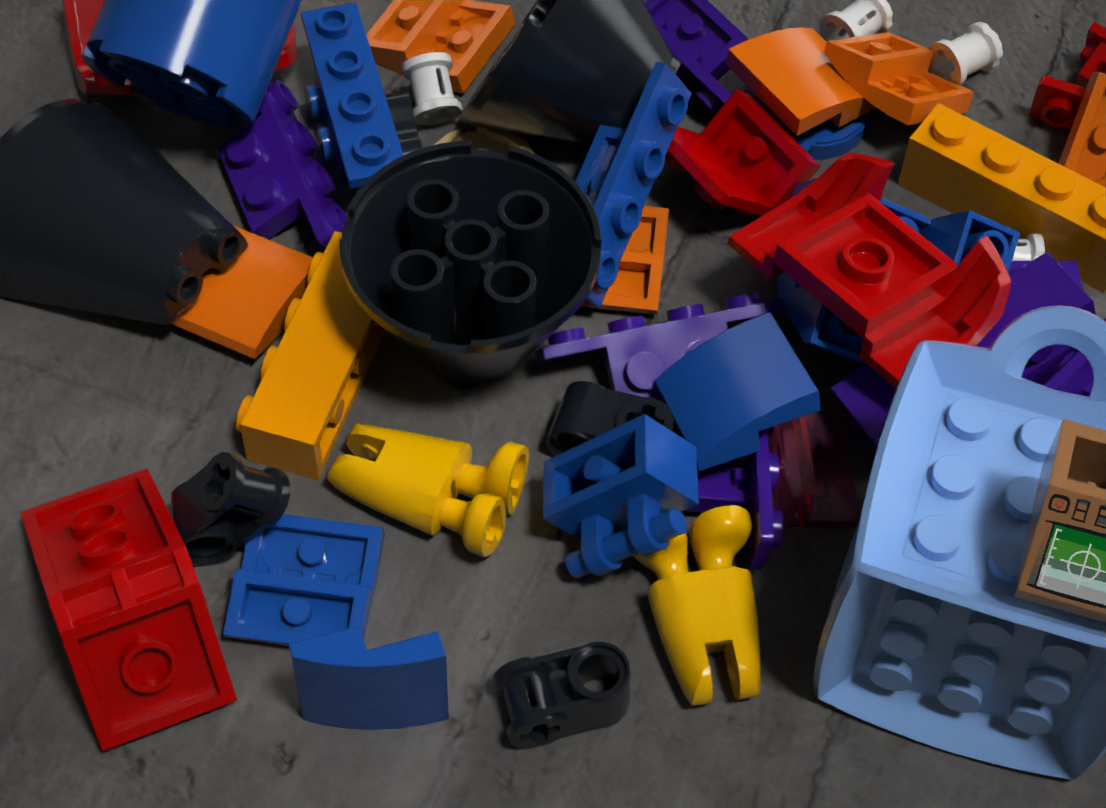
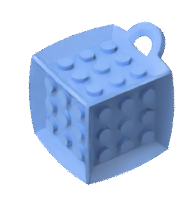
[813,305,1106,780]

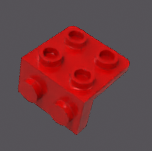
[665,89,821,217]

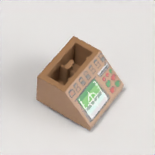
[1014,419,1106,623]

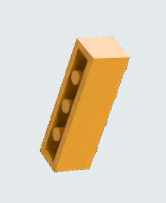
[898,103,1106,293]
[236,231,386,480]

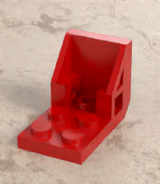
[20,468,237,751]

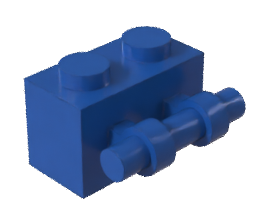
[543,414,699,578]

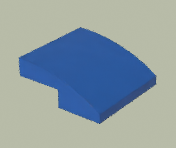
[655,312,821,471]
[223,514,385,646]
[289,625,449,730]

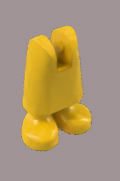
[327,423,529,557]
[632,505,761,706]

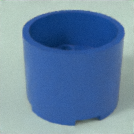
[82,0,302,129]

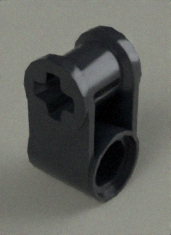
[546,381,674,456]
[171,452,290,566]
[493,642,631,748]

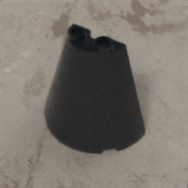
[0,99,248,325]

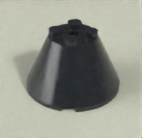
[459,0,682,148]
[340,141,602,390]

